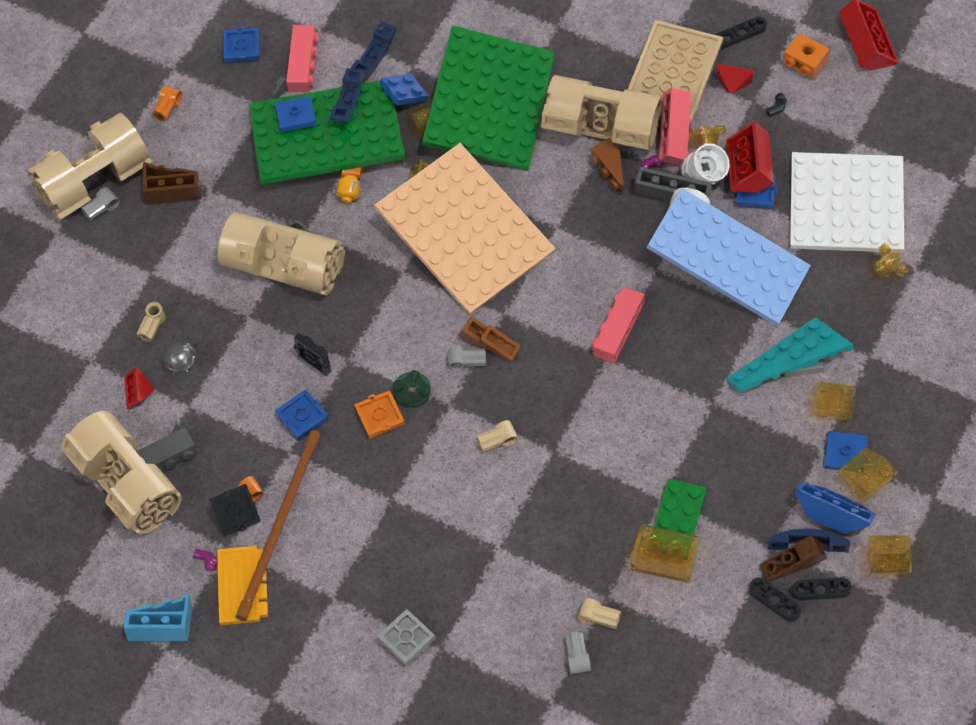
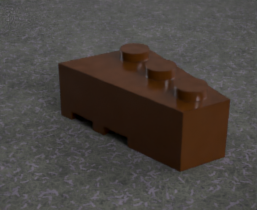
[143,162,201,204]

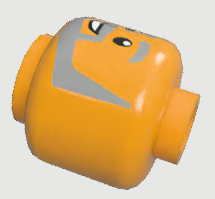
[336,175,362,203]

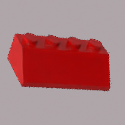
[839,0,899,71]
[726,121,774,192]

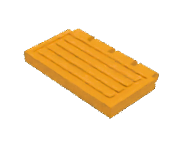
[217,546,268,625]

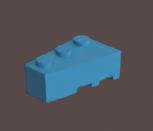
[124,594,192,641]

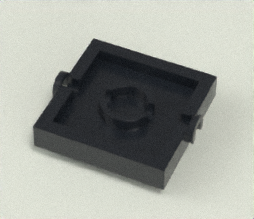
[293,333,331,376]
[209,484,261,536]

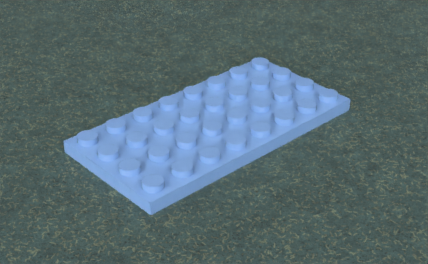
[646,188,811,326]

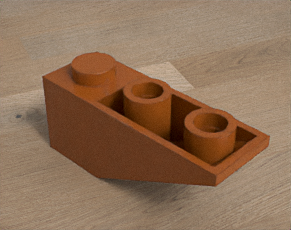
[590,138,624,196]

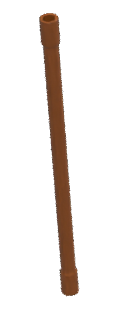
[235,430,321,621]

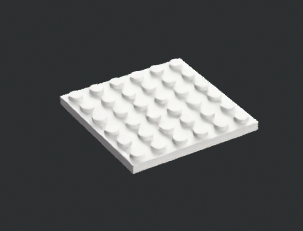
[790,152,904,253]

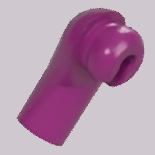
[637,155,663,172]
[193,549,218,571]

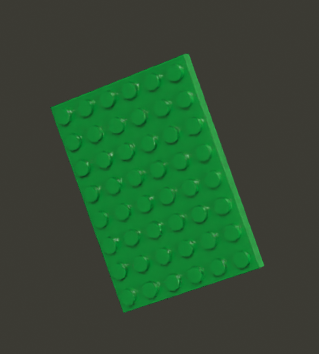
[422,25,555,171]
[249,80,405,185]

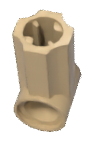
[137,302,165,342]
[476,420,518,452]
[577,598,621,629]

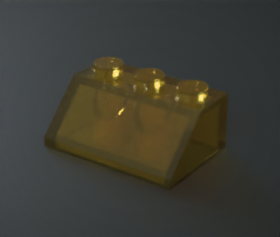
[631,524,700,583]

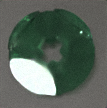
[393,370,431,408]

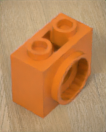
[783,33,830,79]

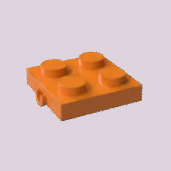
[354,390,405,439]

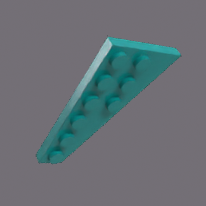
[726,317,854,393]

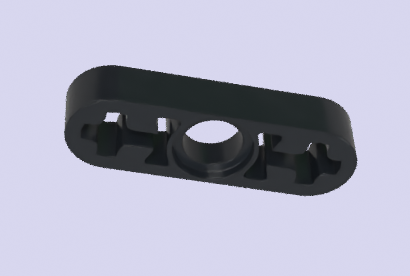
[749,578,801,622]
[792,578,852,601]

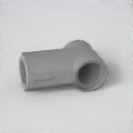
[80,187,120,221]
[448,346,486,370]
[566,632,591,674]

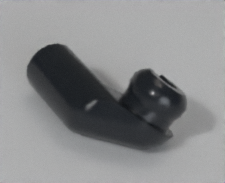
[766,93,787,117]

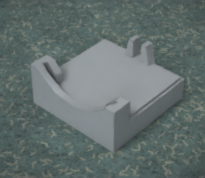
[377,609,436,666]

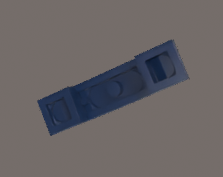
[351,22,397,80]
[329,68,364,122]
[768,528,850,553]

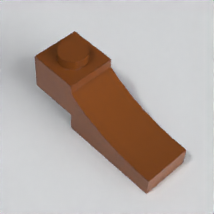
[458,316,521,363]

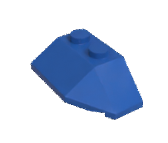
[795,481,877,534]

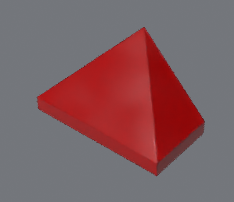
[717,64,753,94]
[124,368,154,410]

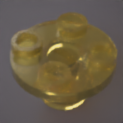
[689,125,726,146]
[872,242,909,279]

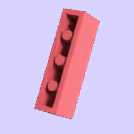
[286,25,319,92]
[659,87,692,165]
[591,286,645,364]

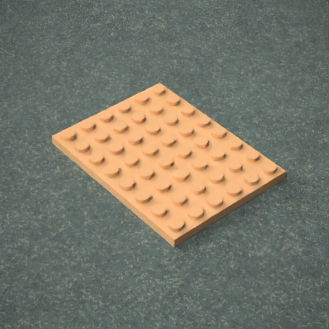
[374,143,556,315]

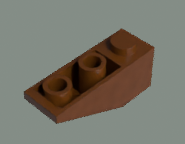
[759,535,827,582]

